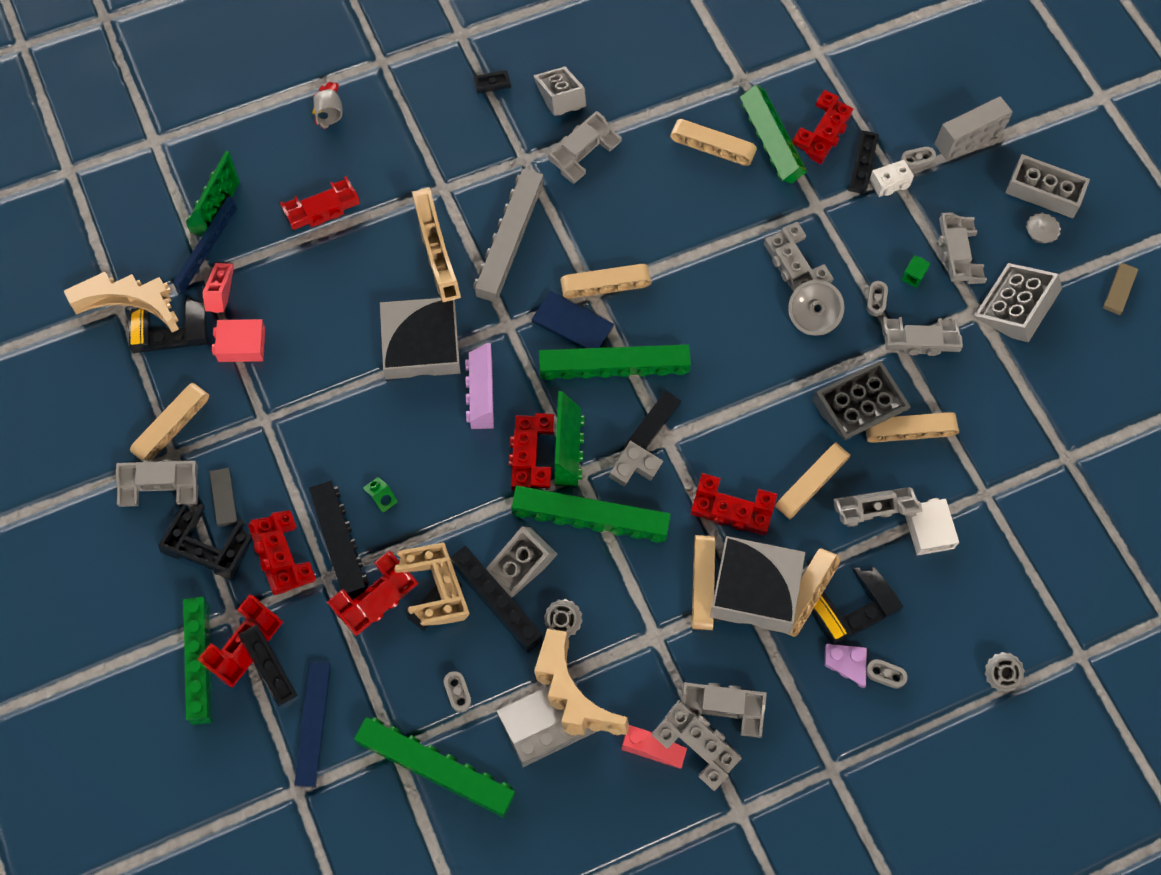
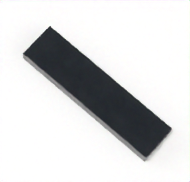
[848,130,879,195]
[622,391,681,451]
[238,624,297,706]

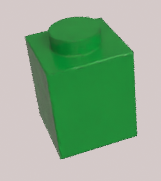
[901,255,931,288]

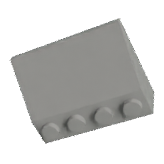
[974,263,1062,342]
[497,676,596,767]

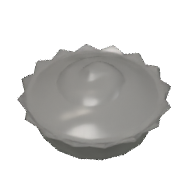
[1026,213,1061,244]
[544,599,583,638]
[984,652,1025,692]

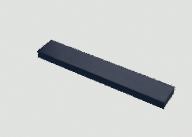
[173,196,237,294]
[294,662,331,788]

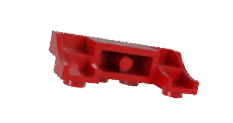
[792,90,854,165]
[280,176,360,230]
[509,413,554,491]
[690,473,777,536]
[248,510,316,596]
[327,551,418,636]
[198,594,283,688]

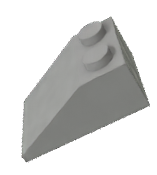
[534,67,586,116]
[486,526,557,598]

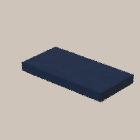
[531,291,614,349]

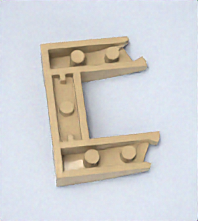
[394,543,470,626]

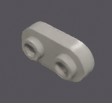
[900,147,936,169]
[866,281,888,316]
[866,659,907,689]
[444,671,471,713]

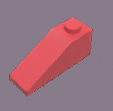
[203,263,234,313]
[622,725,687,769]

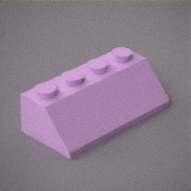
[465,343,494,429]

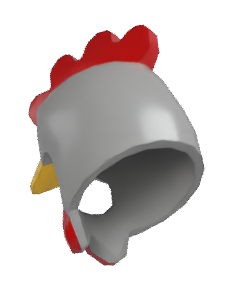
[312,82,343,129]

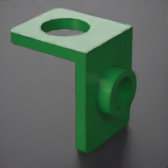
[363,477,398,513]

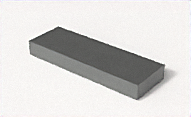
[209,467,238,527]

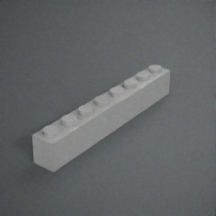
[473,169,543,303]

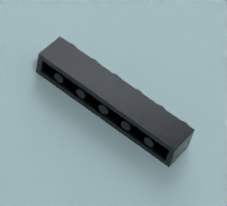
[309,480,369,598]
[450,545,543,653]

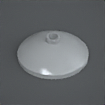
[788,280,845,336]

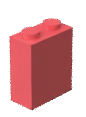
[212,319,266,362]

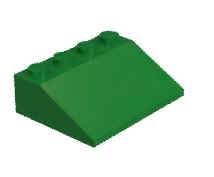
[186,150,240,237]
[555,391,585,486]

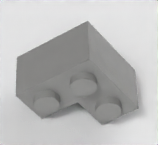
[608,441,663,487]

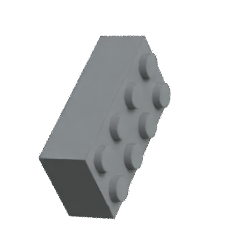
[934,96,1013,160]
[1005,154,1090,218]

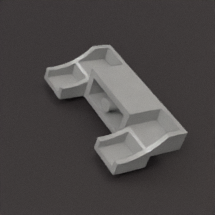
[548,111,622,184]
[939,212,987,284]
[764,222,834,292]
[882,317,963,356]
[116,459,199,507]
[833,487,922,527]
[682,682,767,738]
[652,700,742,791]

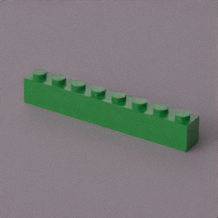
[539,345,691,380]
[511,486,671,543]
[354,717,515,818]

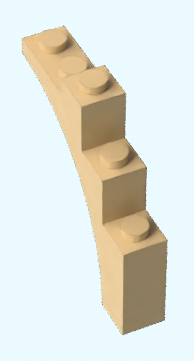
[412,188,461,302]
[64,272,179,332]
[534,629,629,735]

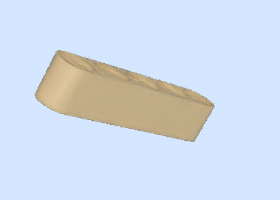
[670,119,757,166]
[560,264,651,299]
[130,383,209,461]
[865,413,959,443]
[775,442,851,520]
[692,535,715,630]
[786,549,840,637]

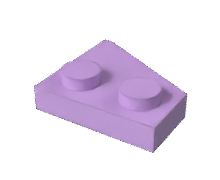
[824,644,867,688]

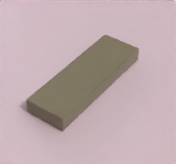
[1103,262,1138,315]

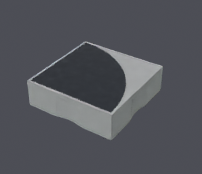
[380,298,460,379]
[710,536,805,634]

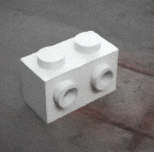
[869,160,914,197]

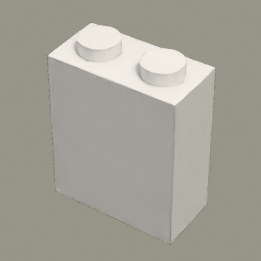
[906,498,959,556]

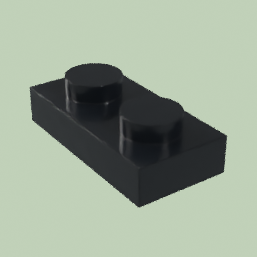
[474,70,511,94]

